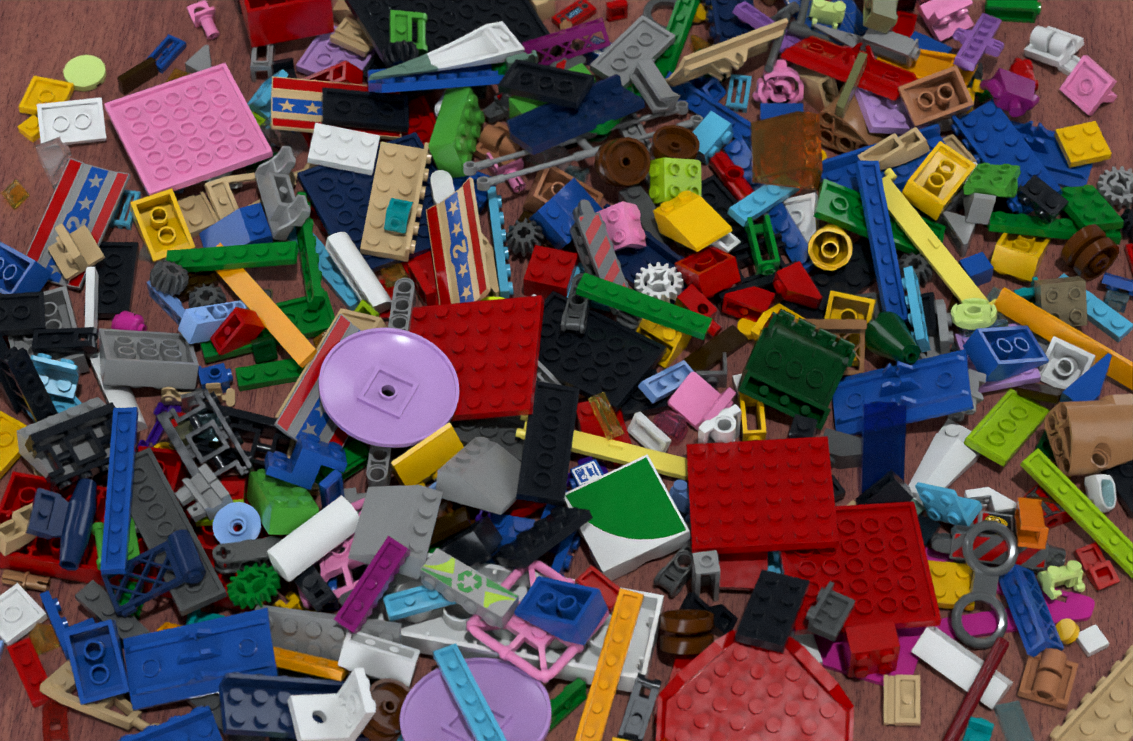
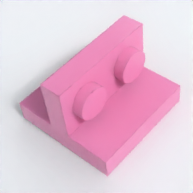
[917,0,974,43]
[1060,55,1117,116]

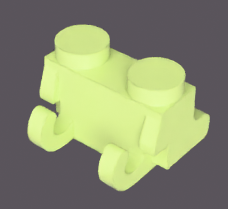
[808,0,846,29]
[1037,560,1085,600]

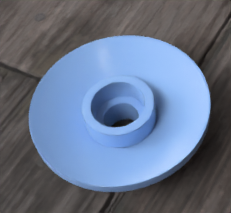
[213,502,261,544]

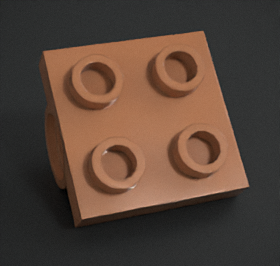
[474,122,525,167]
[1018,648,1079,710]

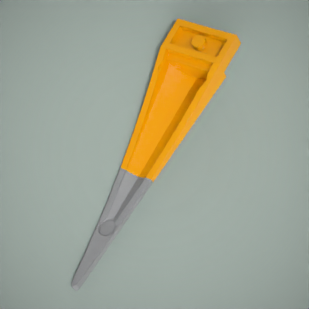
[813,24,978,87]

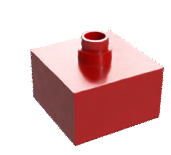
[239,0,334,48]

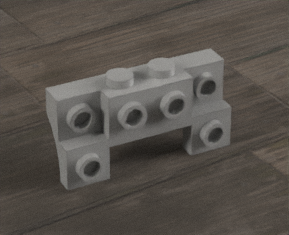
[255,146,310,241]

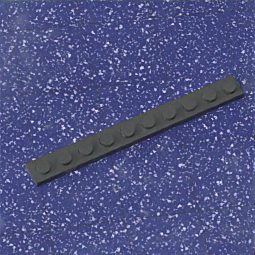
[75,580,265,741]

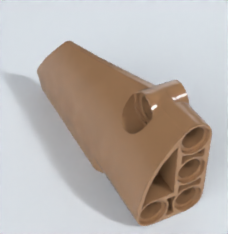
[817,82,889,153]
[1044,394,1133,477]

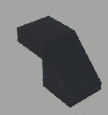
[679,592,738,637]

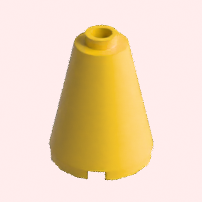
[808,223,853,271]

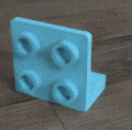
[31,353,81,400]
[915,482,983,526]

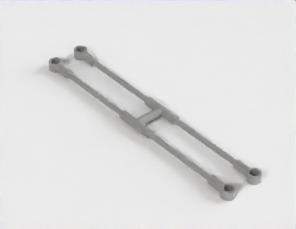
[463,101,703,191]

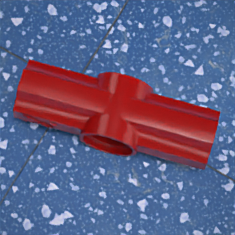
[710,151,754,202]

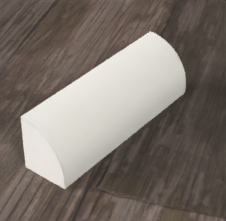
[325,232,392,314]
[89,353,148,432]
[267,495,359,582]
[911,626,1014,709]

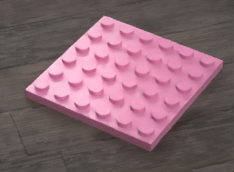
[104,63,273,196]

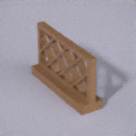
[794,319,867,375]

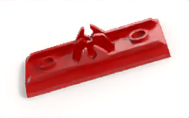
[781,35,918,101]

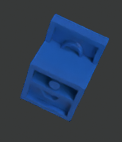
[264,434,347,490]

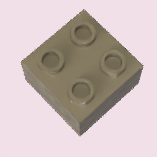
[1034,276,1088,327]

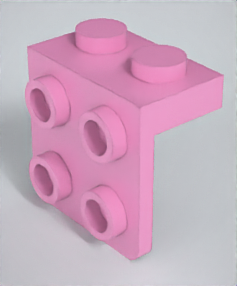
[596,201,646,252]
[667,372,736,431]

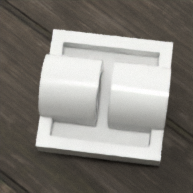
[1024,26,1084,68]
[698,404,741,444]

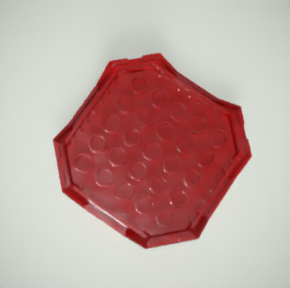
[656,630,854,741]

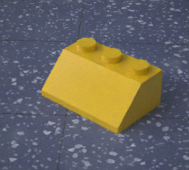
[391,422,464,487]

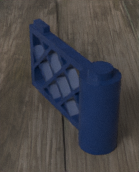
[101,529,206,617]

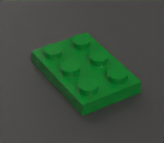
[1061,185,1124,231]

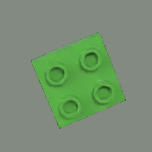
[963,163,1021,198]

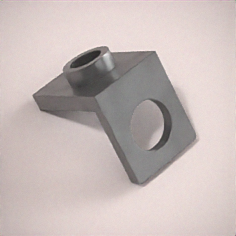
[696,352,727,388]
[180,388,203,413]

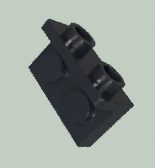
[1017,174,1069,223]

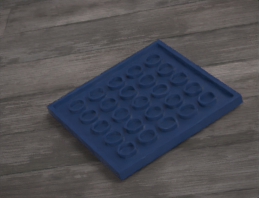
[297,132,438,273]

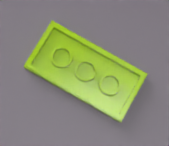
[964,388,1051,467]

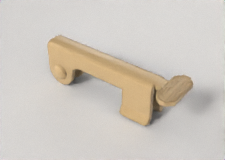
[161,383,235,407]

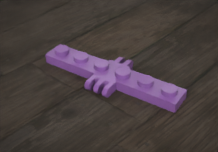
[732,1,838,81]
[953,13,1004,71]

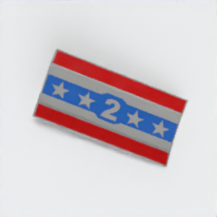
[26,158,130,290]
[274,314,361,447]

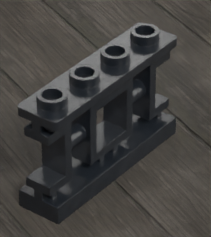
[713,233,796,312]
[0,332,58,422]
[157,388,256,479]
[193,401,291,475]
[25,402,139,492]

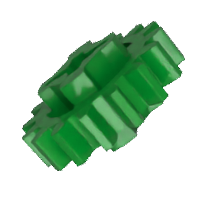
[227,563,281,609]

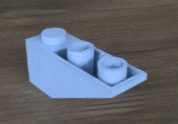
[178,300,249,344]

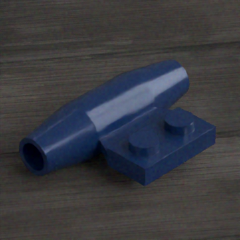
[26,479,97,571]

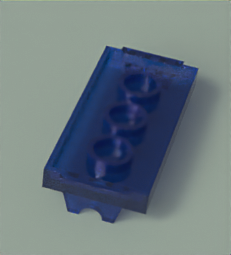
[860,401,907,494]

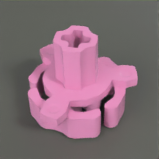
[752,59,804,103]

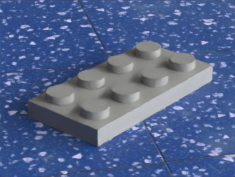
[590,15,676,88]

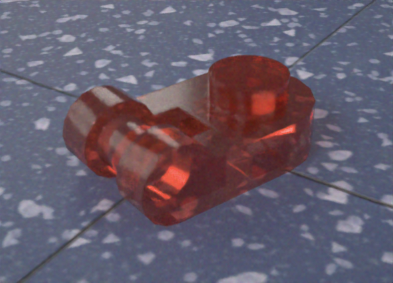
[42,699,70,741]

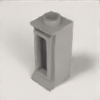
[862,28,921,68]
[250,43,276,82]
[629,59,680,113]
[690,550,720,602]

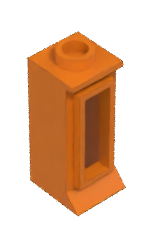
[1014,497,1049,550]

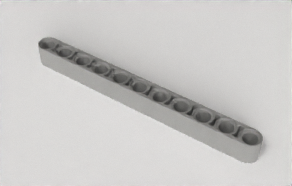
[366,278,416,487]

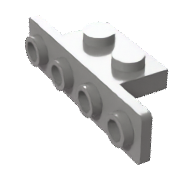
[926,299,954,358]

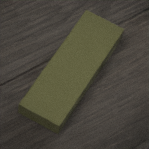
[836,52,867,119]

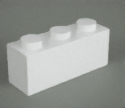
[337,630,421,687]

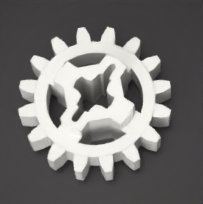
[634,262,683,303]

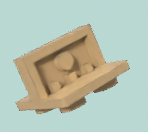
[48,223,105,281]

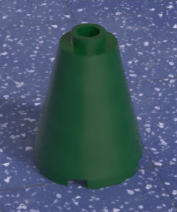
[865,311,920,365]

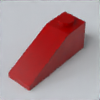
[302,61,363,85]

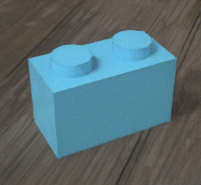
[693,111,733,165]

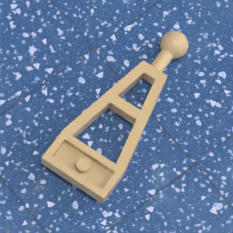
[204,163,318,220]
[40,659,160,731]

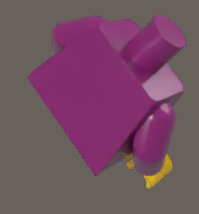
[971,68,1040,117]

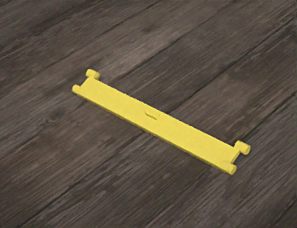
[882,168,999,313]
[515,415,688,481]

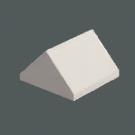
[1038,336,1096,389]

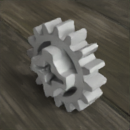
[1096,166,1133,209]

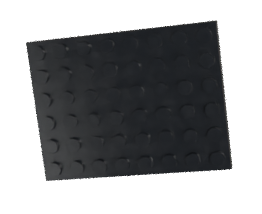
[345,0,550,102]

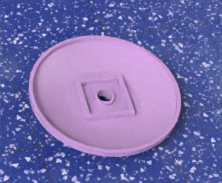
[318,328,459,448]
[400,658,552,741]

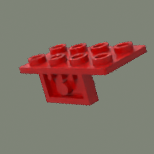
[401,251,439,306]

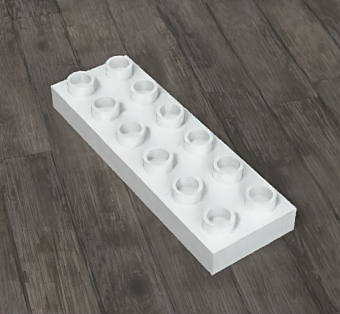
[367,553,664,694]

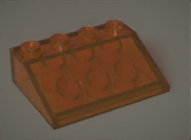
[750,111,823,190]

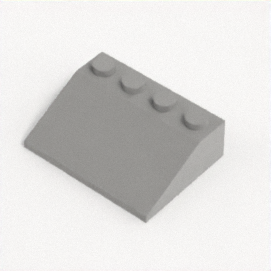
[8,286,90,373]
[99,328,199,391]
[17,397,110,478]
[436,437,521,515]
[348,485,443,580]

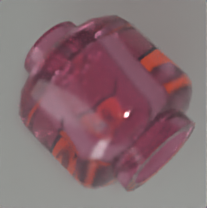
[653,410,688,444]

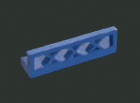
[998,564,1064,657]

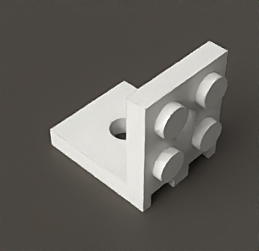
[287,668,376,741]

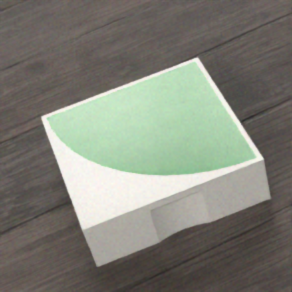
[564,454,691,581]

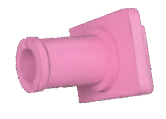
[187,0,220,40]
[486,152,526,193]

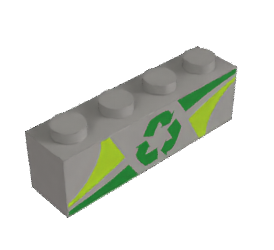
[420,548,519,629]

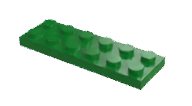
[813,179,946,257]
[200,291,335,363]

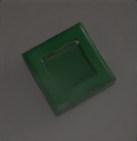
[251,335,278,364]

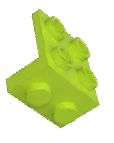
[649,158,702,205]

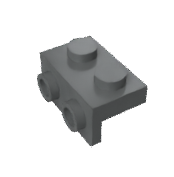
[806,581,856,642]

